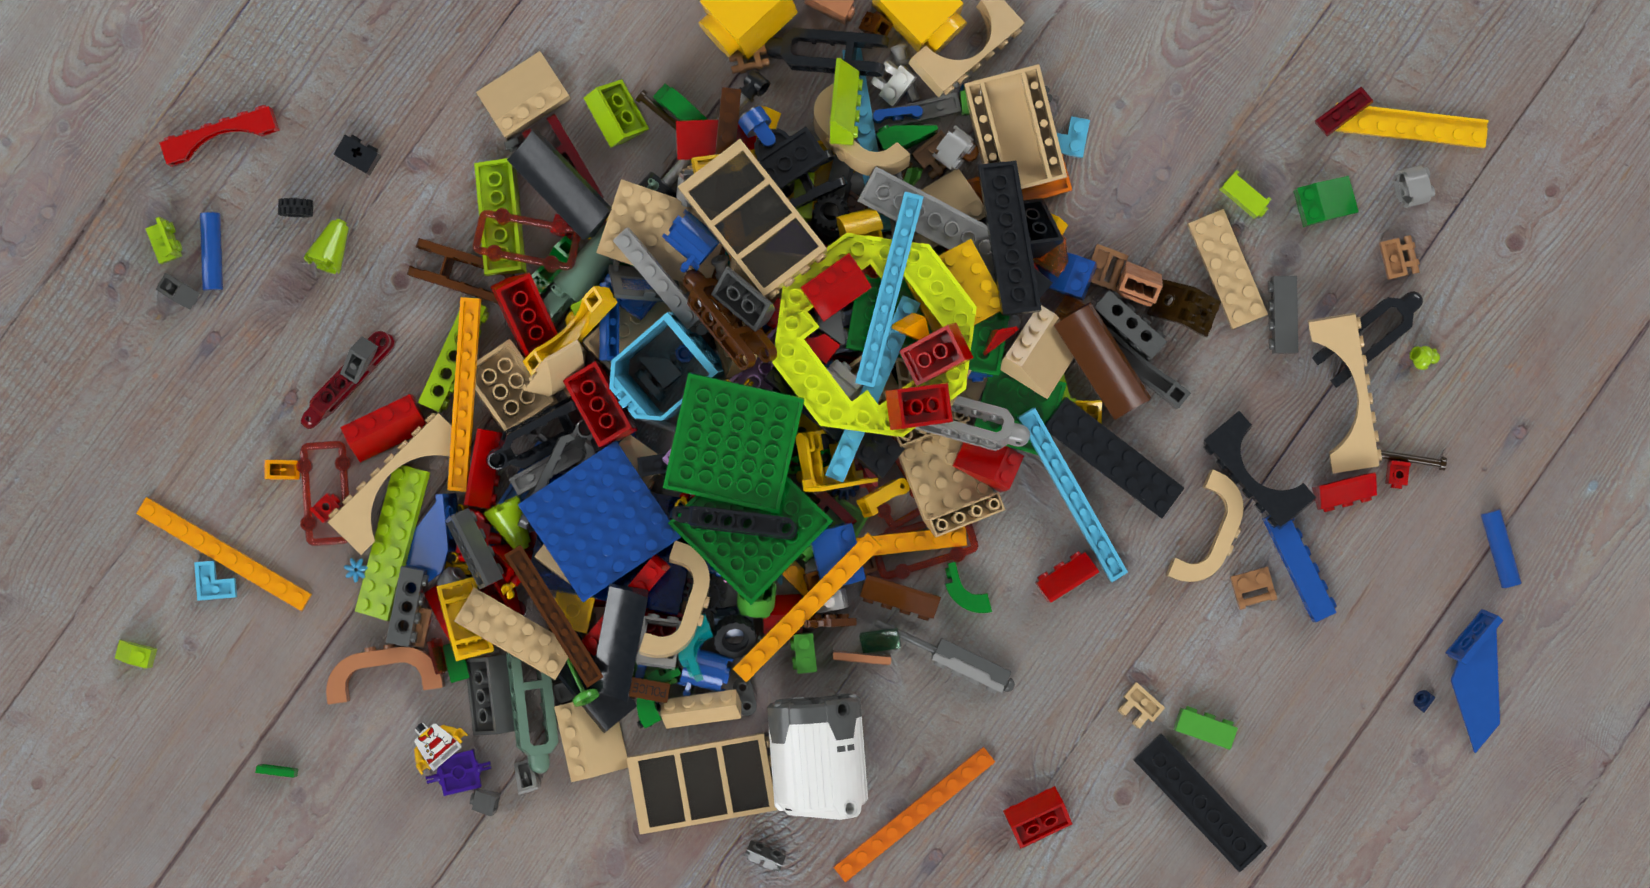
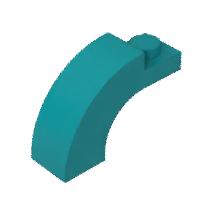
[678,613,714,682]

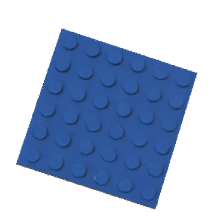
[518,441,681,602]

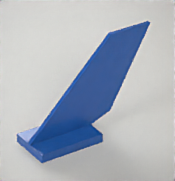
[406,493,458,593]
[1445,609,1504,753]

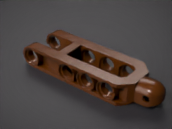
[407,238,515,304]
[683,269,777,370]

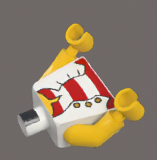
[414,723,468,775]

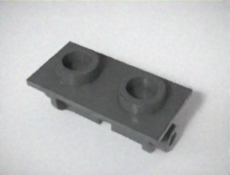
[744,840,786,872]

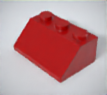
[801,253,872,322]
[1312,472,1377,512]
[1035,551,1099,603]
[1003,786,1072,849]

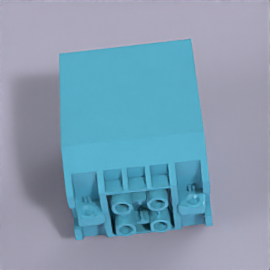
[609,312,725,421]

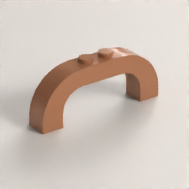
[326,644,445,705]

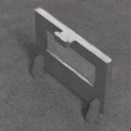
[608,258,680,302]

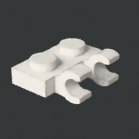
[871,60,917,107]

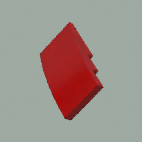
[676,119,757,160]

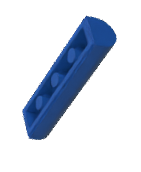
[200,212,223,291]
[599,282,620,362]
[1481,509,1522,588]

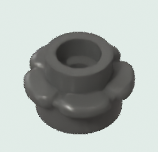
[504,136,522,152]

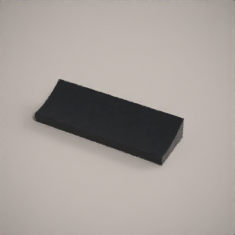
[507,129,612,240]
[590,583,648,702]
[548,628,637,733]

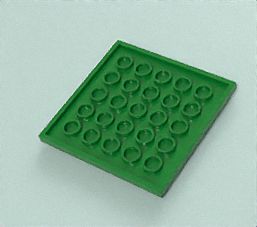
[663,372,804,513]
[668,476,833,605]

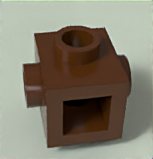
[858,11,893,36]

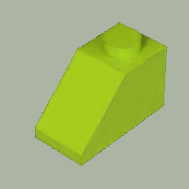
[115,640,157,669]

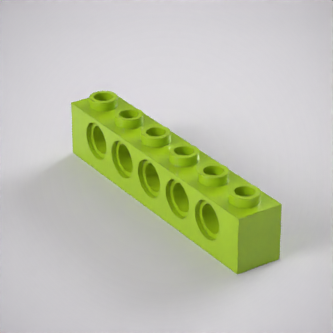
[418,305,490,413]

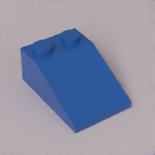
[1036,249,1097,301]

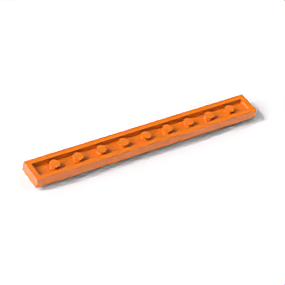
[833,747,995,883]

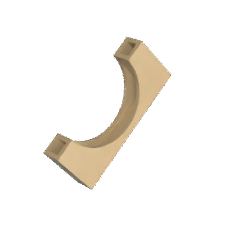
[908,0,1025,98]

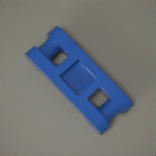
[873,105,923,124]

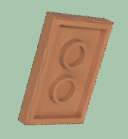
[833,650,891,665]

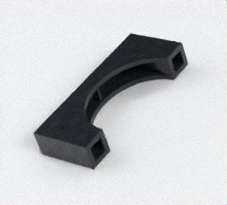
[1203,411,1316,530]

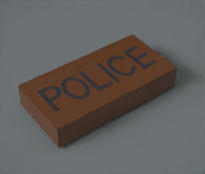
[629,677,671,703]

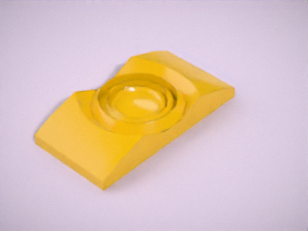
[436,577,494,661]

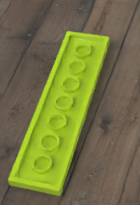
[355,465,430,621]

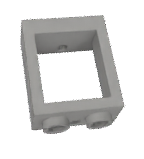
[636,614,682,670]

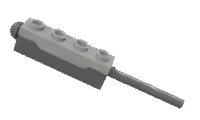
[875,619,1015,694]

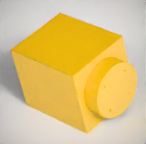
[698,0,798,59]
[872,0,967,54]

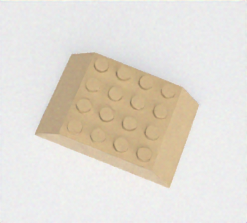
[964,64,1067,189]

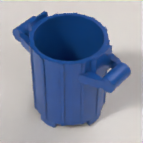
[662,209,724,273]
[677,643,734,696]

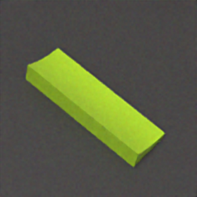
[474,158,527,276]

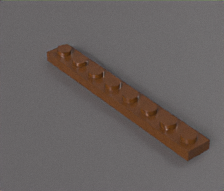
[504,545,604,687]

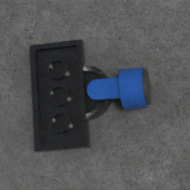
[738,106,828,202]

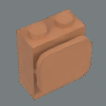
[805,0,856,25]
[1116,261,1163,307]

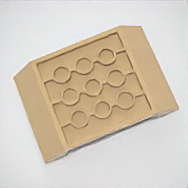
[894,411,1005,538]

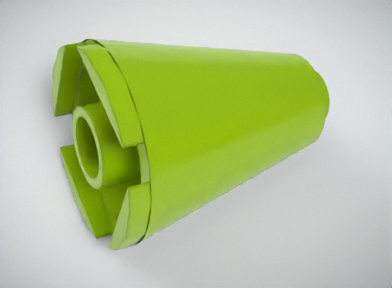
[304,219,349,274]
[484,496,531,549]

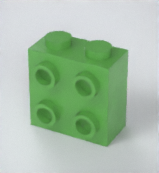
[790,631,817,674]

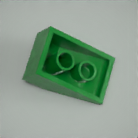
[876,125,938,151]
[1293,176,1359,227]

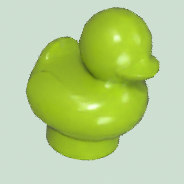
[1409,346,1440,370]

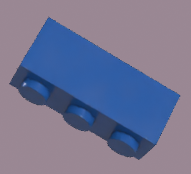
[811,523,866,586]

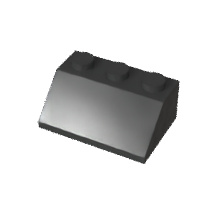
[711,266,776,332]

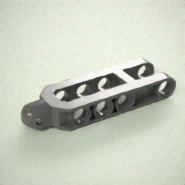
[518,419,595,529]

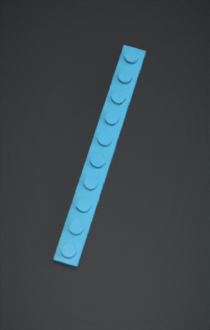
[842,48,891,232]
[855,192,924,388]
[825,295,921,483]
[1017,408,1128,582]

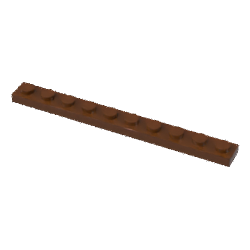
[710,87,741,280]

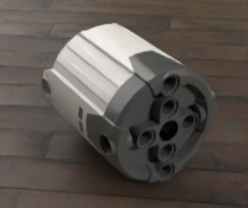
[767,694,868,820]

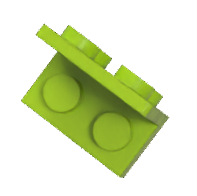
[145,217,183,265]

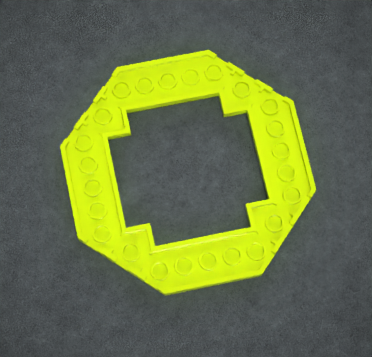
[772,233,977,437]

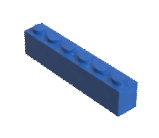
[1262,516,1337,623]

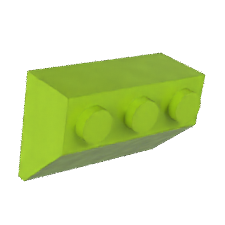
[584,79,649,148]

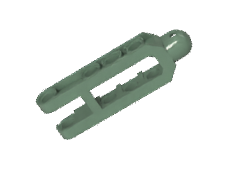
[506,653,559,774]

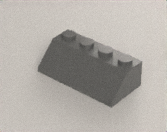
[445,508,504,590]
[466,655,514,735]

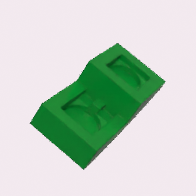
[443,643,471,683]

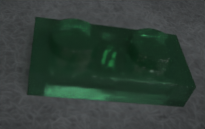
[859,628,901,653]

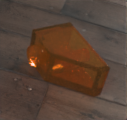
[1033,235,1068,277]

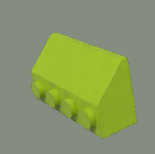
[830,58,863,145]

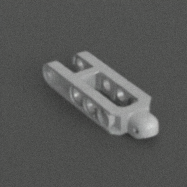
[915,396,1030,451]

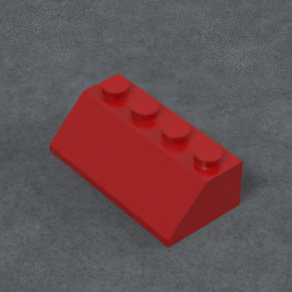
[490,273,558,357]
[563,361,638,447]
[340,394,427,463]
[464,428,502,509]

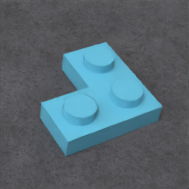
[1057,116,1090,158]
[194,561,237,601]

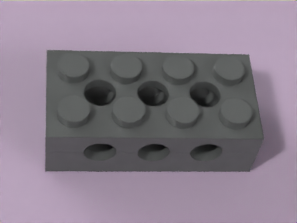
[1094,290,1167,361]

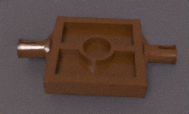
[803,613,857,628]

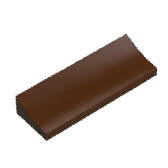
[1054,302,1151,420]

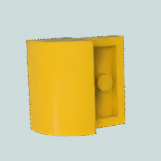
[836,208,884,238]

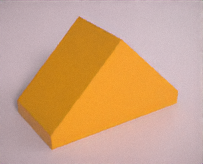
[891,313,930,341]
[264,460,300,480]

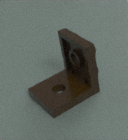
[1147,279,1221,337]

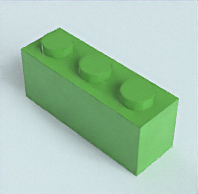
[1173,706,1238,750]

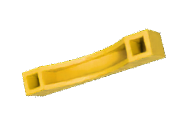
[523,286,618,376]

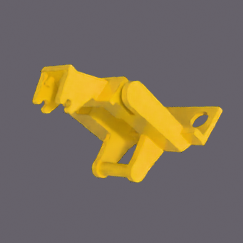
[796,412,878,492]

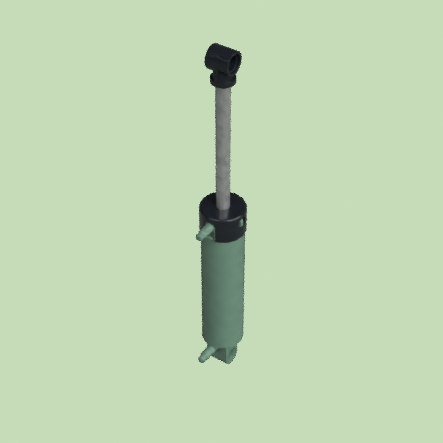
[543,70,771,323]

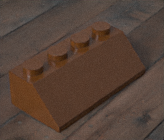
[860,574,941,621]

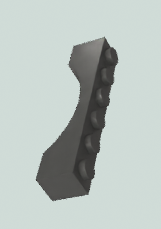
[1105,325,1191,409]

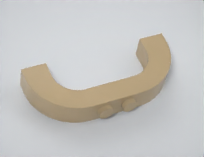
[813,84,910,176]
[1166,469,1244,582]
[639,541,711,658]

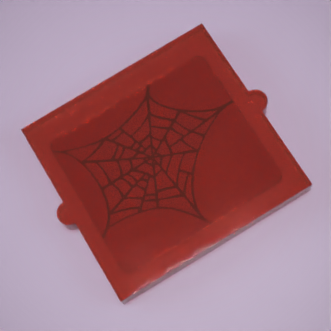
[427,638,448,675]

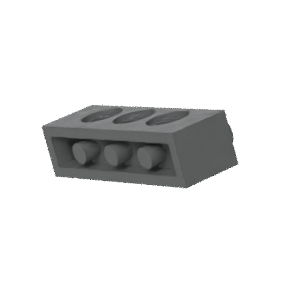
[386,565,429,647]

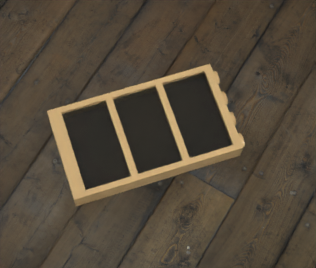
[678,139,828,299]
[627,732,777,834]

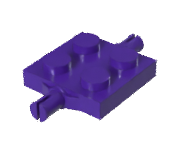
[426,749,492,796]

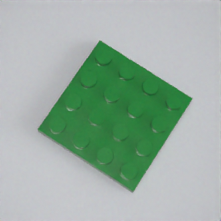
[974,370,1067,455]

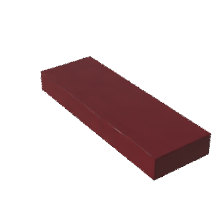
[1315,87,1373,136]

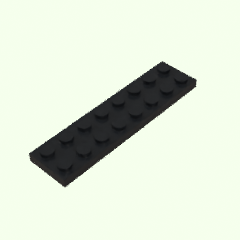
[977,160,1042,316]
[763,366,905,479]
[1044,397,1184,519]
[1133,733,1267,872]

